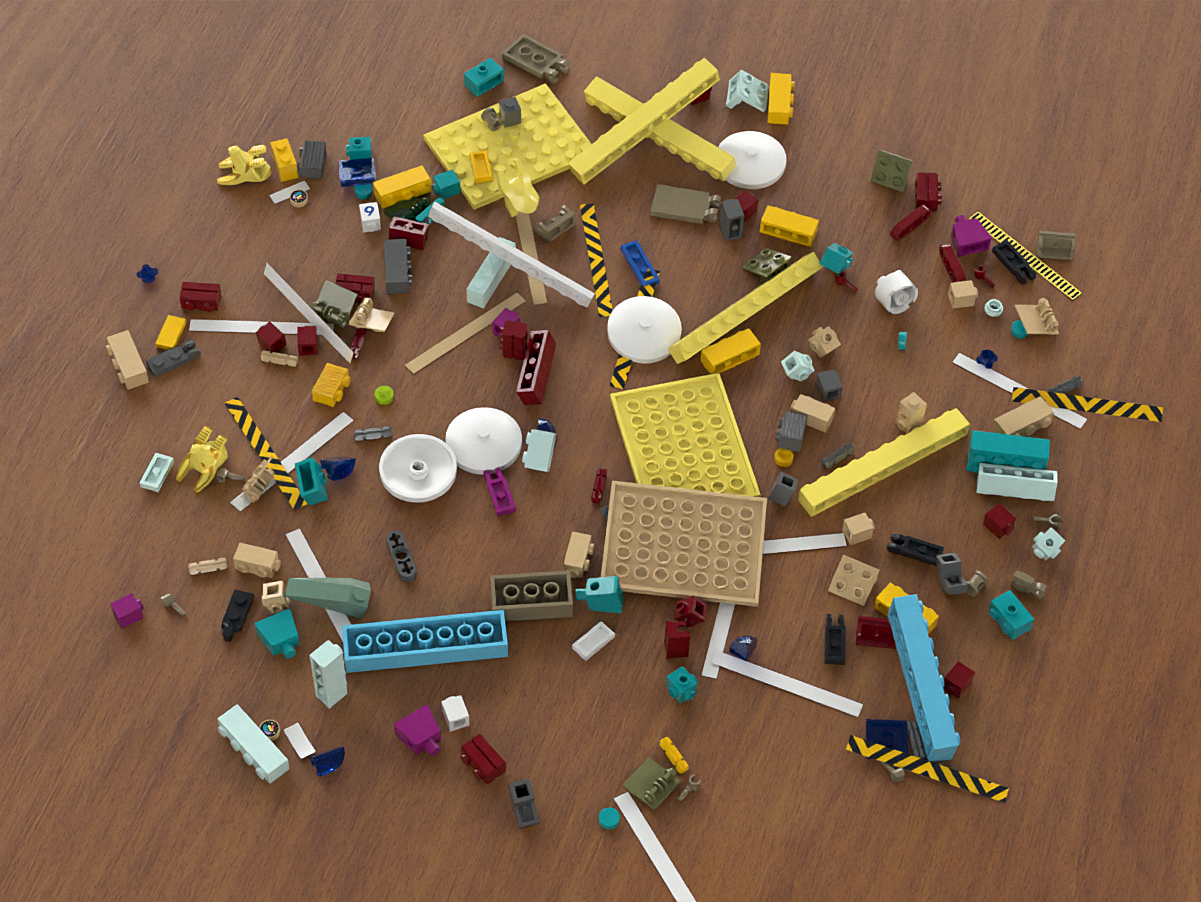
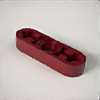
[890,204,932,241]
[939,244,967,283]

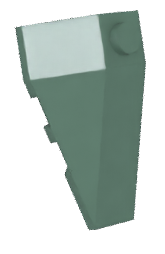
[284,578,371,619]

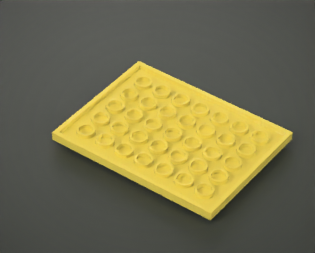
[423,84,591,210]
[610,373,761,497]

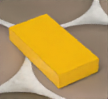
[469,150,493,184]
[155,315,186,350]

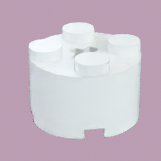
[875,270,918,314]

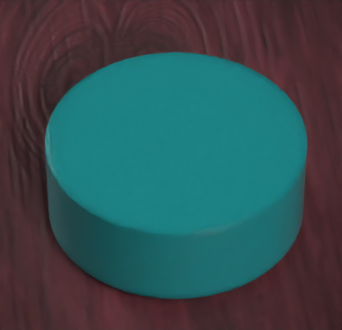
[354,182,373,199]
[1010,320,1028,339]
[898,331,907,350]
[599,807,620,830]

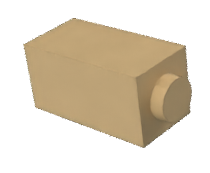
[896,392,927,434]
[790,394,835,433]
[563,532,594,578]
[233,543,281,578]

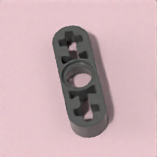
[386,530,417,582]

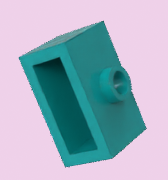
[464,58,504,97]
[819,243,854,274]
[294,457,328,506]
[988,590,1034,640]

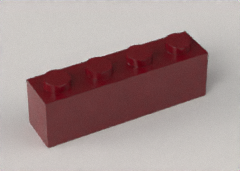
[516,330,556,405]

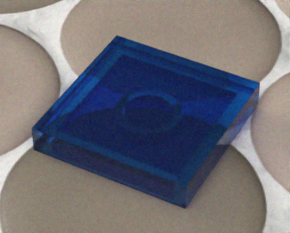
[338,158,376,187]
[865,719,908,759]

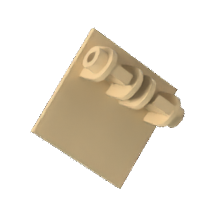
[349,298,395,332]
[1015,298,1059,335]
[241,456,274,502]
[828,555,880,606]

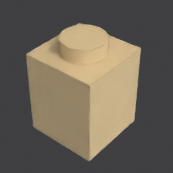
[948,280,978,309]
[842,513,875,545]

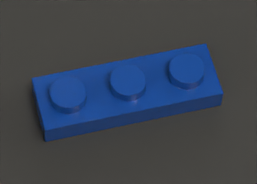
[620,240,660,287]

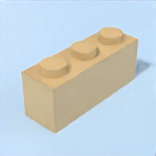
[106,330,149,390]
[992,396,1054,436]

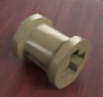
[481,108,503,131]
[966,570,989,597]

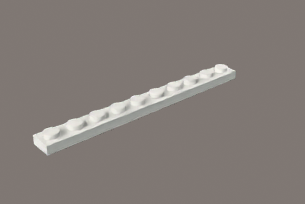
[428,202,595,307]

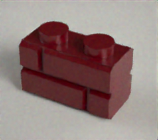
[915,172,942,212]
[335,273,375,304]
[180,282,221,312]
[499,320,528,360]
[460,734,506,784]

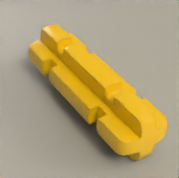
[660,737,689,774]

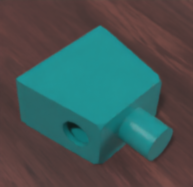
[576,576,624,613]
[254,608,299,659]

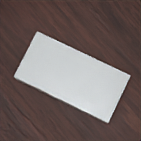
[572,621,615,661]

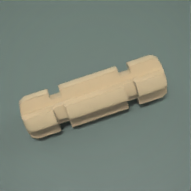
[261,350,298,367]
[188,557,228,575]

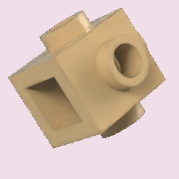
[808,326,841,358]
[262,581,292,614]

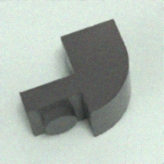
[936,553,968,595]
[508,778,540,829]

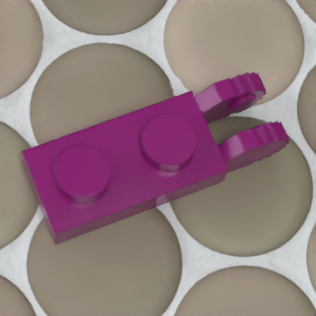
[483,467,516,517]

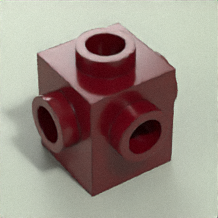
[674,595,707,628]

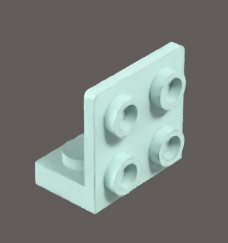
[726,70,769,112]

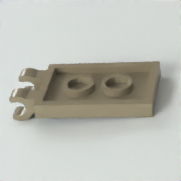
[502,34,570,84]
[650,184,721,224]

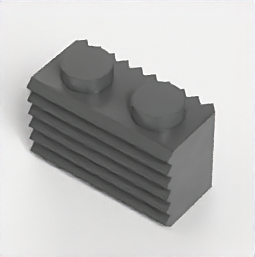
[297,140,327,179]
[719,199,744,241]
[775,411,808,452]

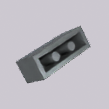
[384,239,412,294]

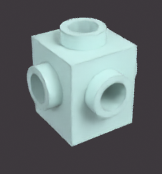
[781,351,815,381]
[1032,527,1065,560]

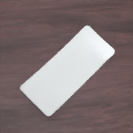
[284,723,315,759]

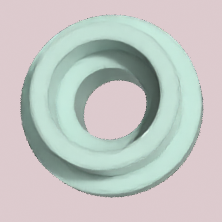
[984,299,1003,317]

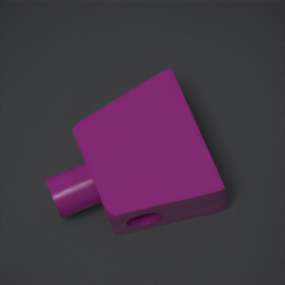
[951,215,992,257]
[394,704,441,756]

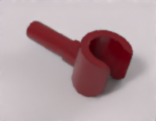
[974,265,995,288]
[835,271,858,292]

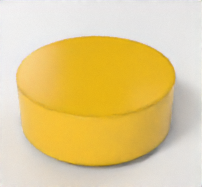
[774,448,794,467]

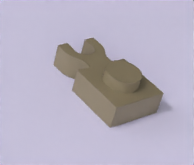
[1011,570,1047,599]

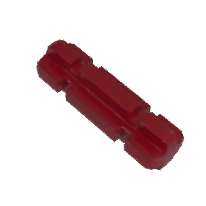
[350,328,367,359]
[591,468,607,504]

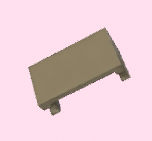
[535,205,575,243]
[1036,231,1076,261]

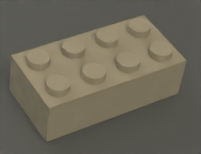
[490,570,573,621]

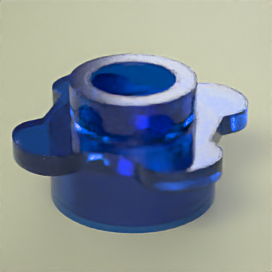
[136,264,159,283]
[976,349,998,369]

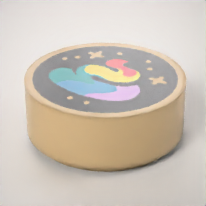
[290,190,308,207]
[259,720,280,741]

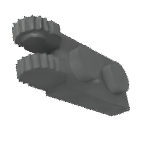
[146,340,201,377]

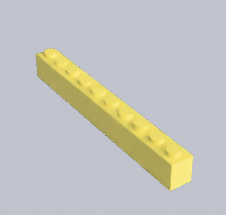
[568,58,720,185]
[584,76,736,182]
[667,252,823,364]
[798,408,970,517]

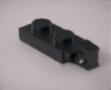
[221,589,254,642]

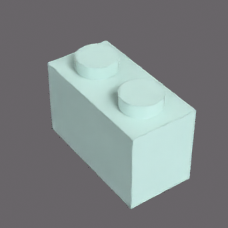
[522,429,556,472]

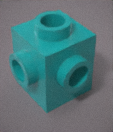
[666,666,698,703]

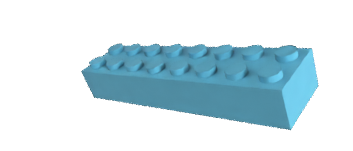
[888,594,960,763]
[342,610,508,673]

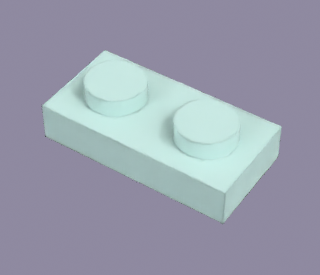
[140,453,174,492]

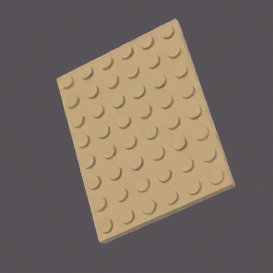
[601,481,767,607]

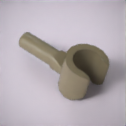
[216,468,245,483]
[1034,514,1063,530]
[161,594,186,616]
[880,761,905,782]
[677,774,701,802]

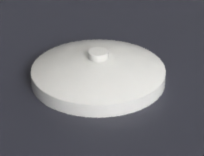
[718,131,786,189]
[607,296,682,363]
[446,408,522,475]
[379,434,457,503]

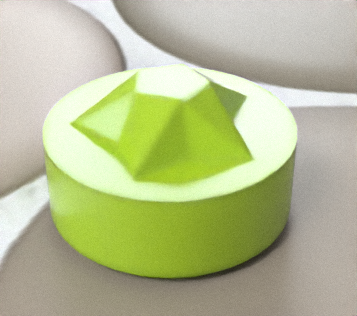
[375,386,394,405]

